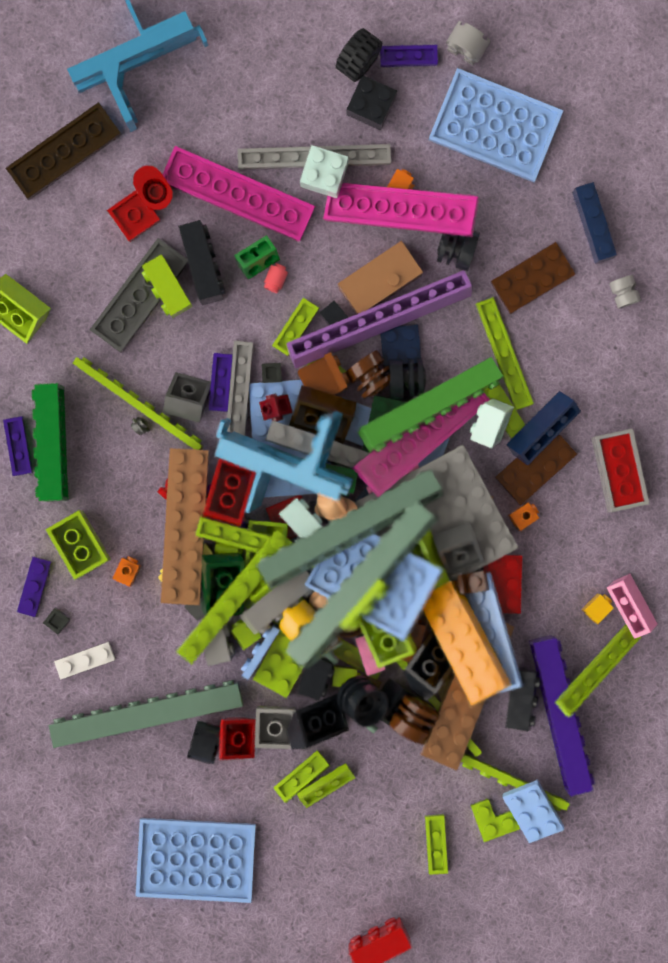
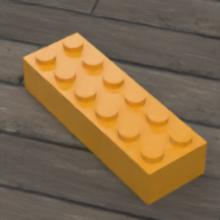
[423,581,512,705]

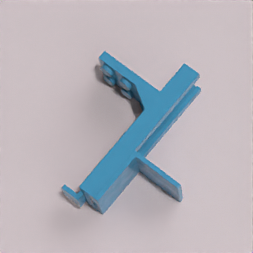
[67,0,208,132]
[215,411,353,513]

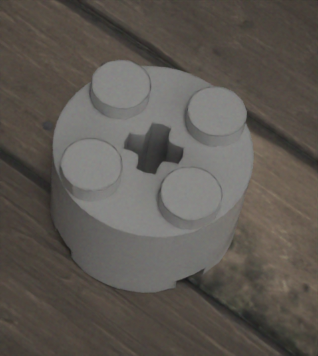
[446,21,491,65]

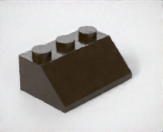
[289,385,357,444]

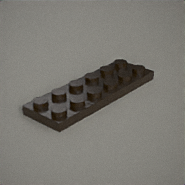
[6,102,122,200]

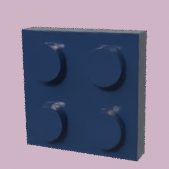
[380,325,421,367]

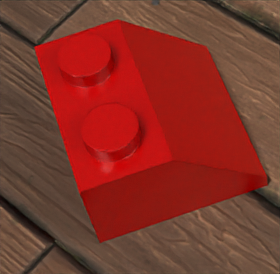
[219,717,256,760]

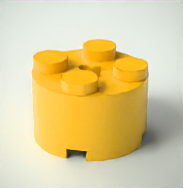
[278,600,317,641]

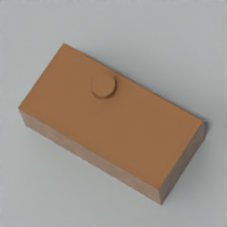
[338,241,423,314]

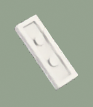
[54,642,116,680]

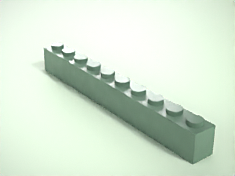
[257,470,443,590]
[286,501,438,669]
[48,680,244,748]

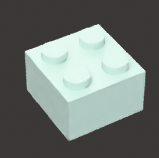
[300,145,349,198]
[470,399,514,448]
[279,498,323,538]

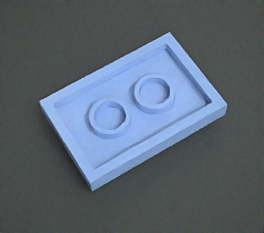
[241,624,280,680]
[503,780,564,843]

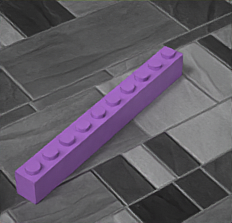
[286,270,472,369]

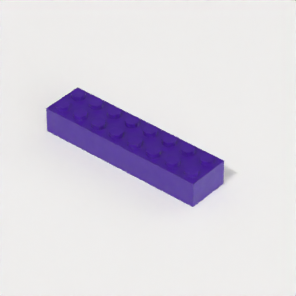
[529,635,595,796]

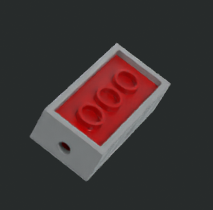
[591,428,649,512]

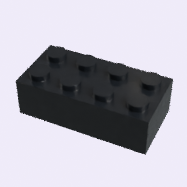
[178,220,226,306]

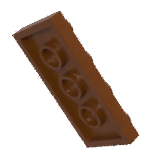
[490,242,576,314]
[495,434,577,506]

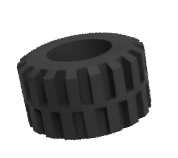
[335,28,383,82]

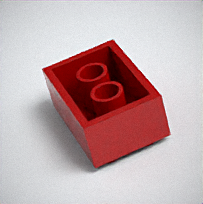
[202,458,256,527]
[481,555,522,614]
[348,917,412,963]

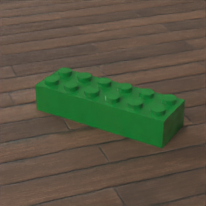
[31,383,69,502]

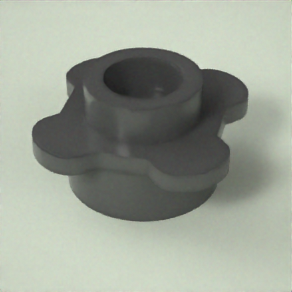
[131,417,150,435]

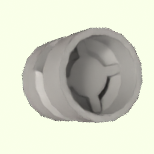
[609,275,641,309]

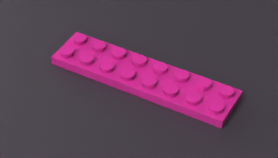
[163,146,315,242]
[323,183,479,237]
[353,393,490,497]

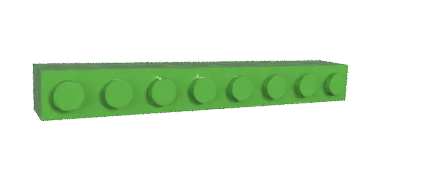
[358,357,504,452]

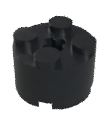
[187,720,220,764]

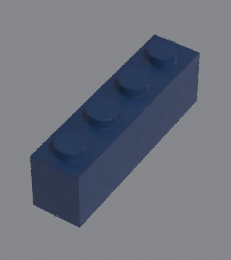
[572,182,617,264]
[506,391,581,466]

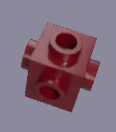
[259,393,293,422]

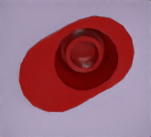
[133,165,172,210]

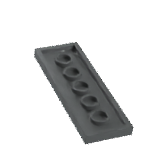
[90,238,188,353]

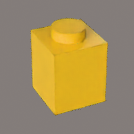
[581,593,614,624]

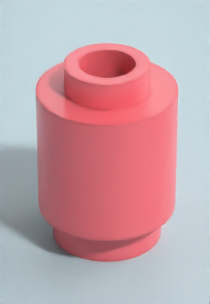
[264,263,288,293]

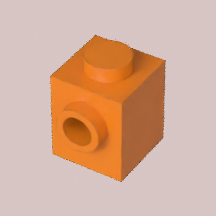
[387,169,415,190]
[508,502,539,531]
[112,556,141,587]

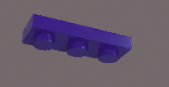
[380,45,438,67]
[209,353,233,412]
[3,416,33,476]
[17,557,52,617]

